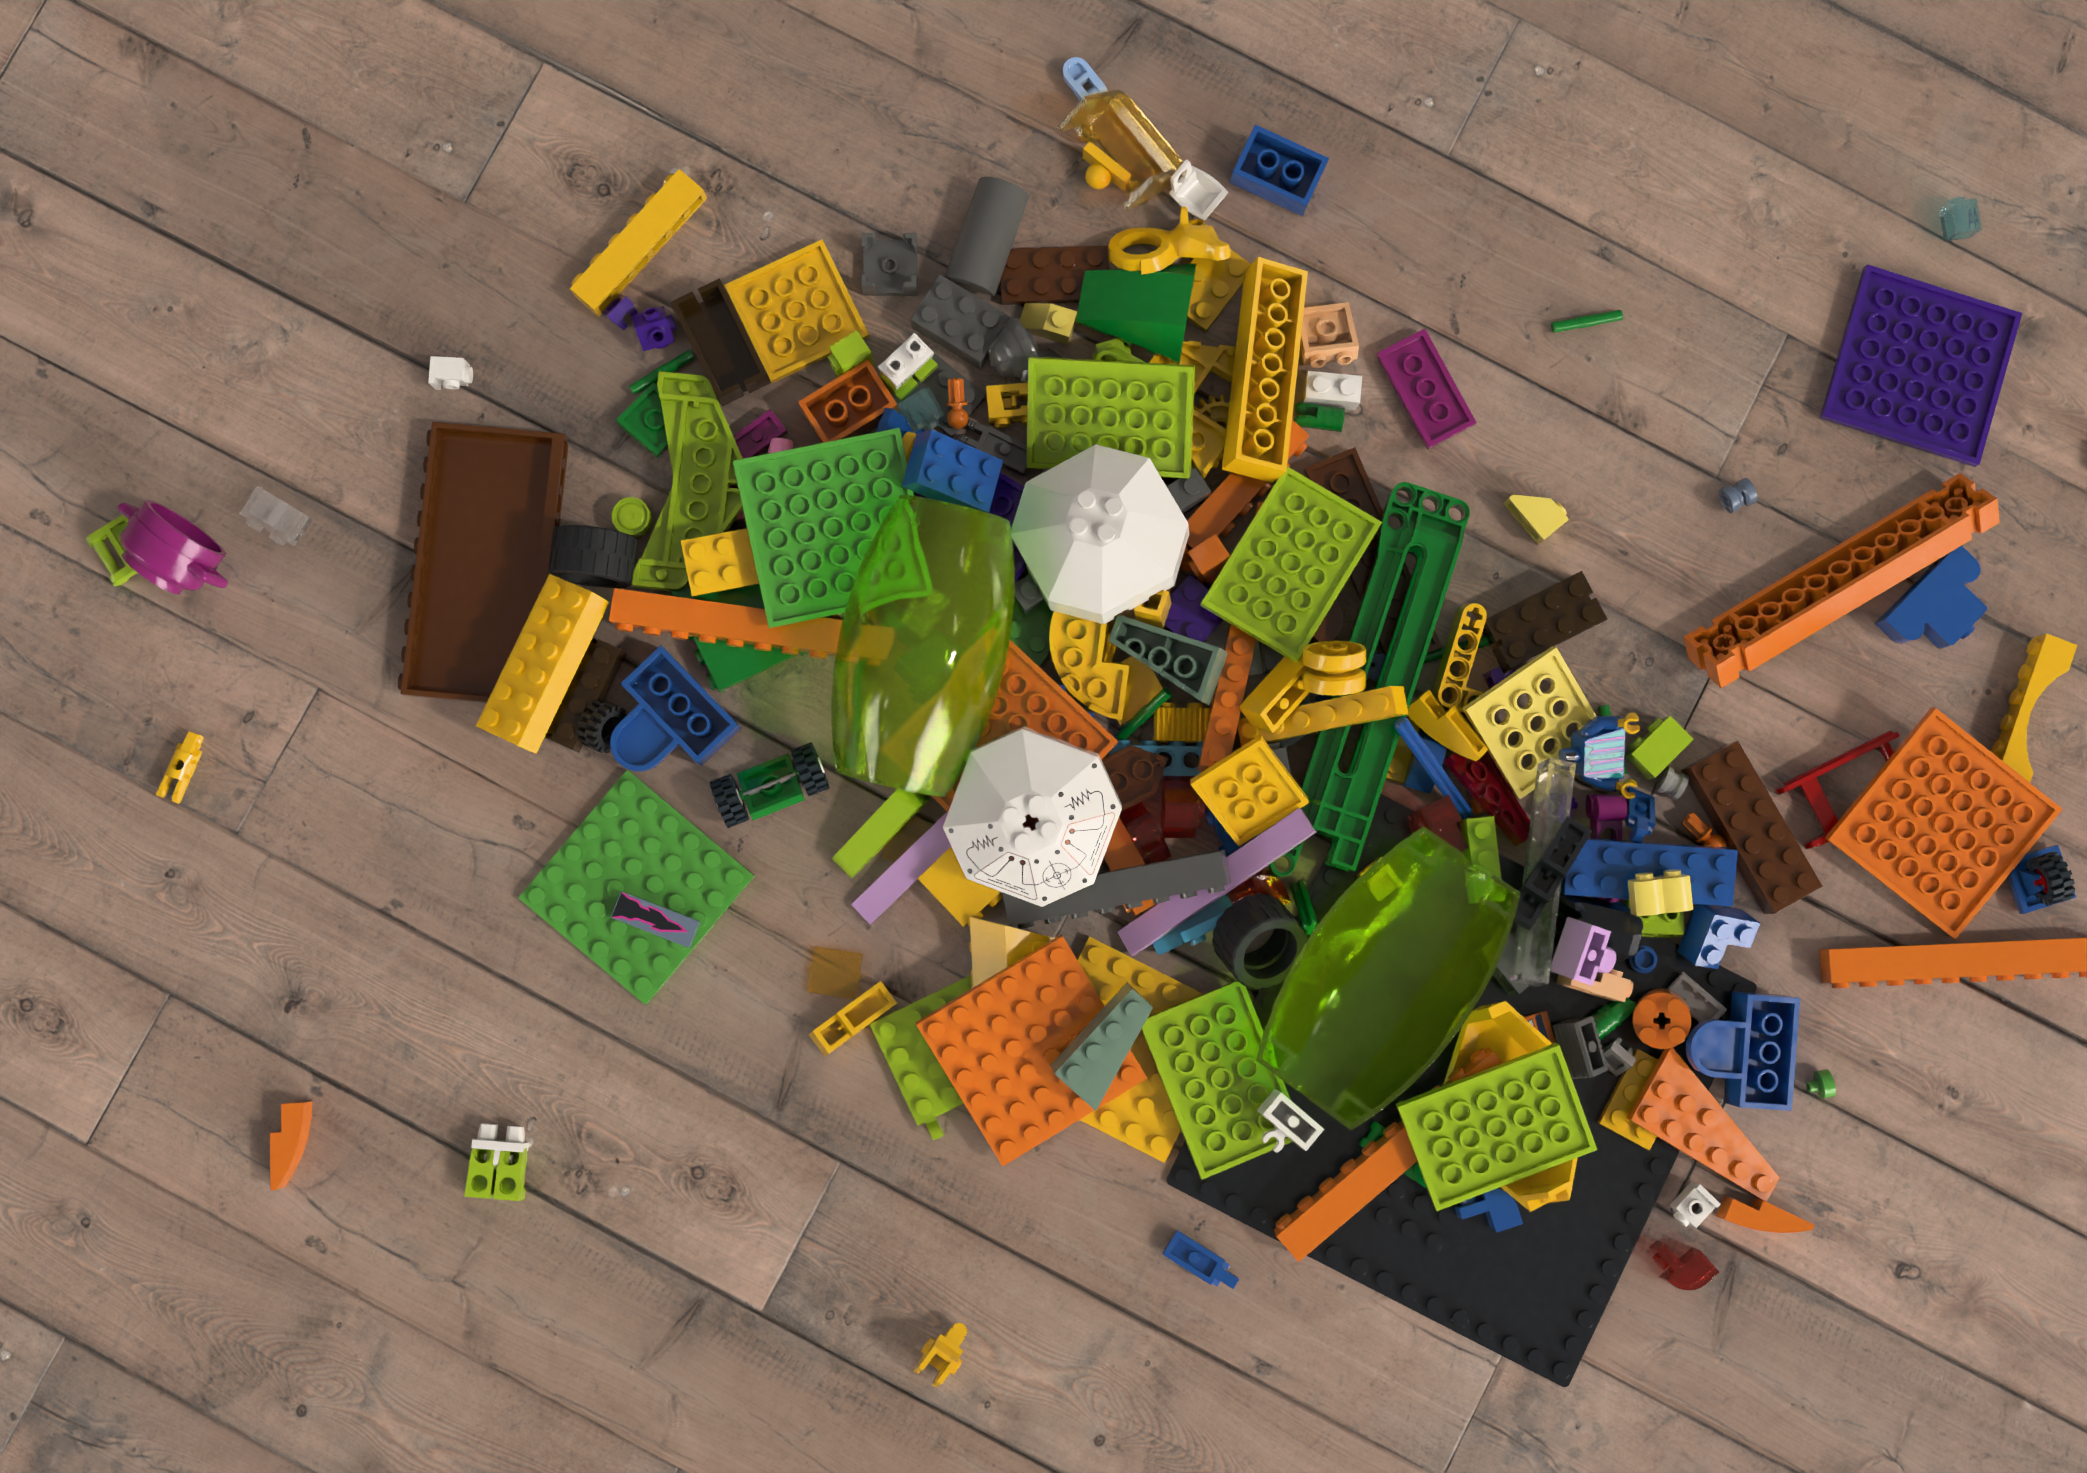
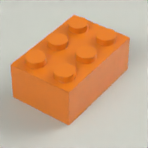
[798,359,899,443]

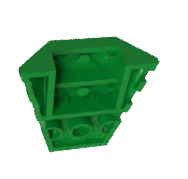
[1076,263,1197,364]

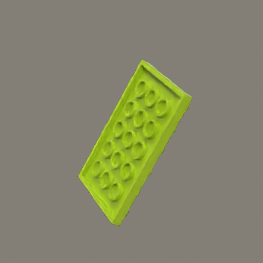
[1027,356,1195,478]
[1200,466,1382,662]
[1141,980,1293,1180]
[1396,1042,1597,1211]

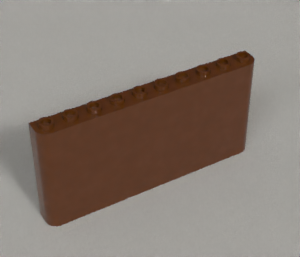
[398,422,568,703]

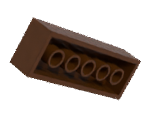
[1681,741,1823,914]

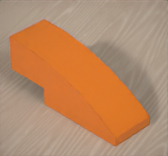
[270,1101,312,1190]
[1716,1196,1815,1233]

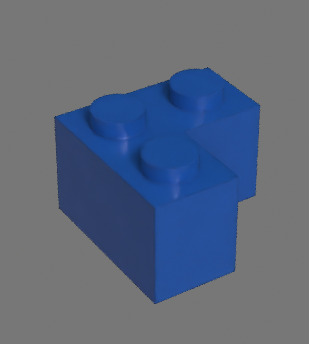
[1677,904,1760,969]

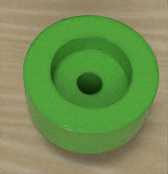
[1806,1069,1836,1099]

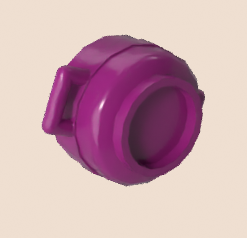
[118,499,228,595]

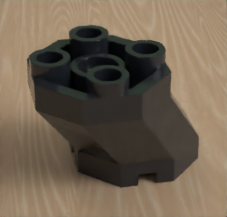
[1539,893,1643,962]

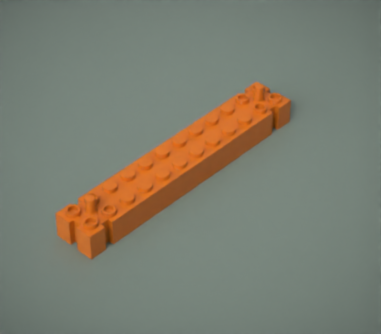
[1683,473,2000,688]

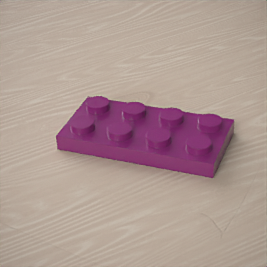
[1376,329,1477,450]

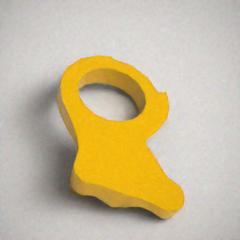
[1108,207,1231,275]

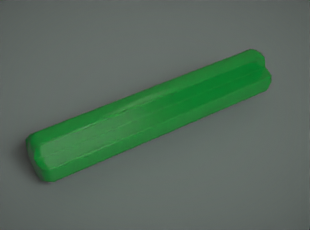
[1290,880,1319,935]

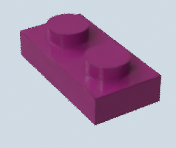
[734,409,788,459]

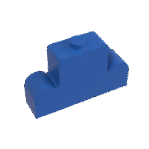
[1875,545,1987,649]

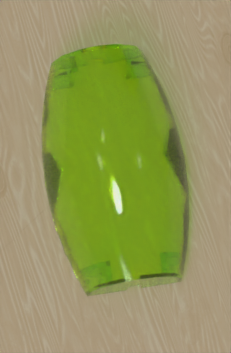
[831,495,1015,797]
[1256,827,1521,1130]

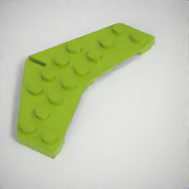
[632,371,743,591]

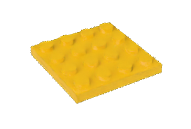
[724,239,870,383]

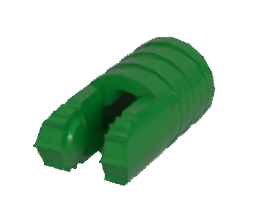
[1294,402,1345,432]
[1591,998,1635,1040]

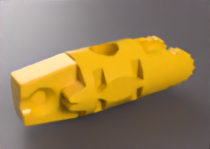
[156,731,204,804]

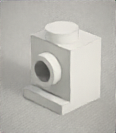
[428,356,473,390]
[1669,1182,1721,1228]

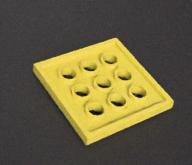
[1462,646,1596,800]

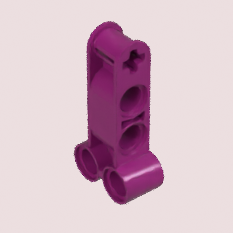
[1585,794,1627,902]

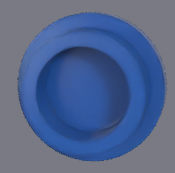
[1629,945,1657,973]

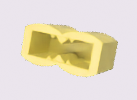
[1628,869,1693,916]

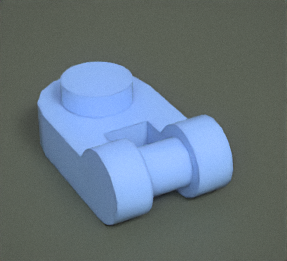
[1062,57,1108,108]

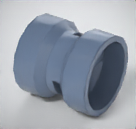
[1719,478,1758,514]

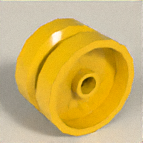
[1303,641,1366,695]

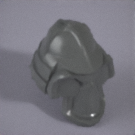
[988,316,1063,383]

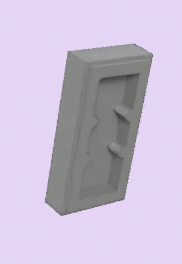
[1667,972,1727,1023]

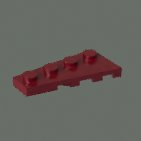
[1443,751,1537,846]

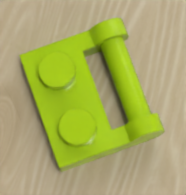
[86,515,138,586]

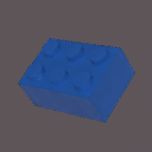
[1230,125,1329,216]
[902,429,1003,516]

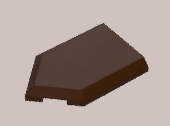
[1102,745,1168,812]

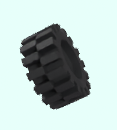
[577,699,627,753]

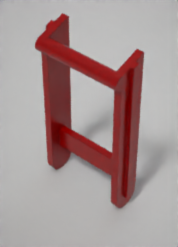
[1775,730,1900,850]

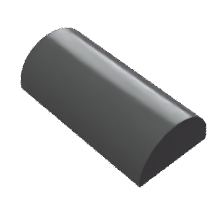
[945,177,1029,296]

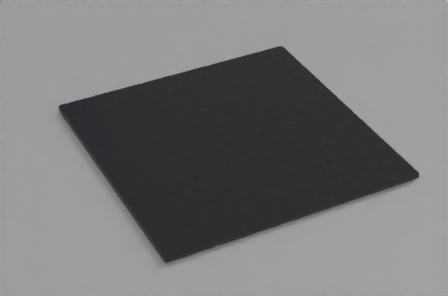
[1166,794,1757,1387]

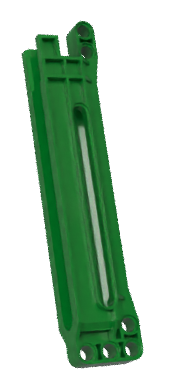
[1268,482,1470,877]

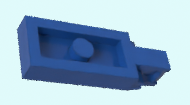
[1625,787,1656,843]
[1162,1230,1239,1289]

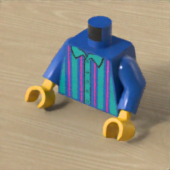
[1558,713,1640,799]

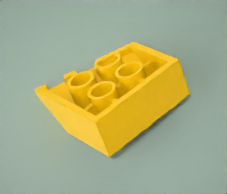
[968,916,1054,988]

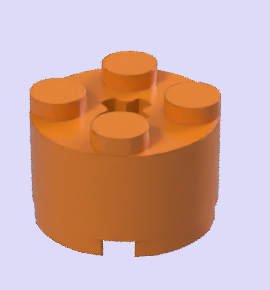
[1633,988,1691,1049]

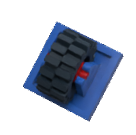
[2007,845,2076,914]

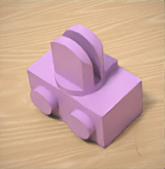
[1549,917,1616,986]

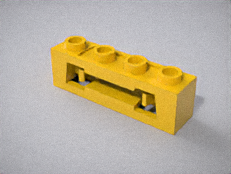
[986,383,1028,428]

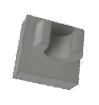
[1602,1038,1636,1077]

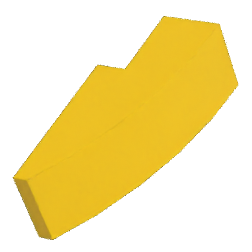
[1407,690,1488,761]
[809,981,897,1057]

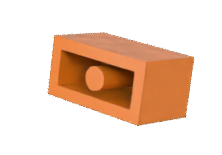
[1188,534,1230,587]

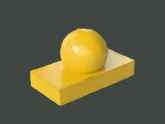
[1082,142,1131,191]

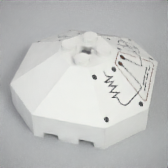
[943,726,1122,907]

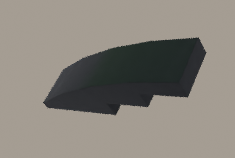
[1505,816,1592,931]

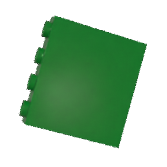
[672,584,808,694]

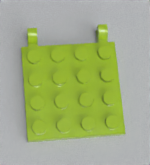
[870,975,972,1141]

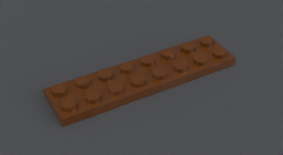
[1304,447,1442,655]

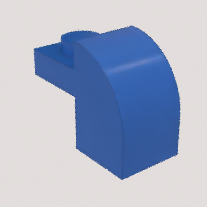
[1404,727,1446,794]
[1453,1188,1523,1233]

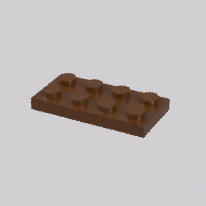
[1001,246,1109,305]

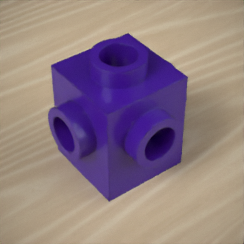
[632,306,677,351]

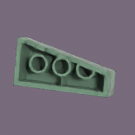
[1109,615,1228,705]
[1050,982,1153,1111]

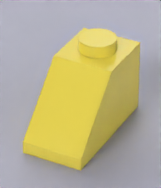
[1019,303,1077,346]
[1503,495,1569,544]

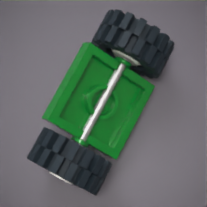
[710,742,830,828]

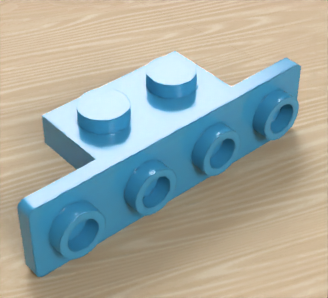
[1152,884,1252,955]

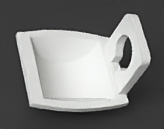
[1169,160,1228,221]

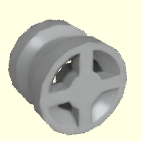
[1655,766,1689,800]

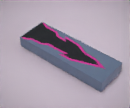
[611,891,700,948]

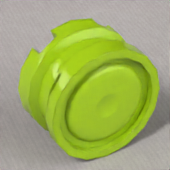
[612,497,653,538]

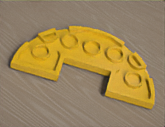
[1049,608,1134,720]

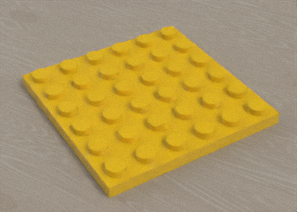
[1078,936,1203,1163]

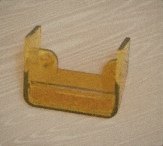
[1058,90,1184,210]

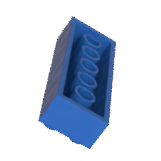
[1556,838,1738,907]

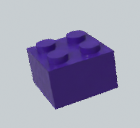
[1162,574,1224,642]

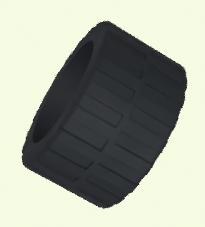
[548,525,638,588]
[1212,893,1308,989]

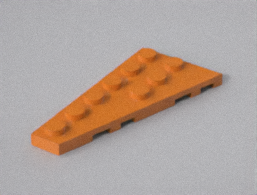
[1626,1047,1780,1202]

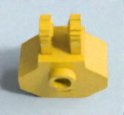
[913,1322,968,1388]

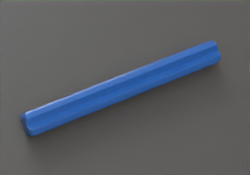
[1393,717,1473,820]

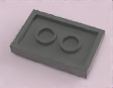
[904,353,986,438]

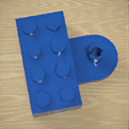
[610,645,742,772]
[1686,991,1800,1111]

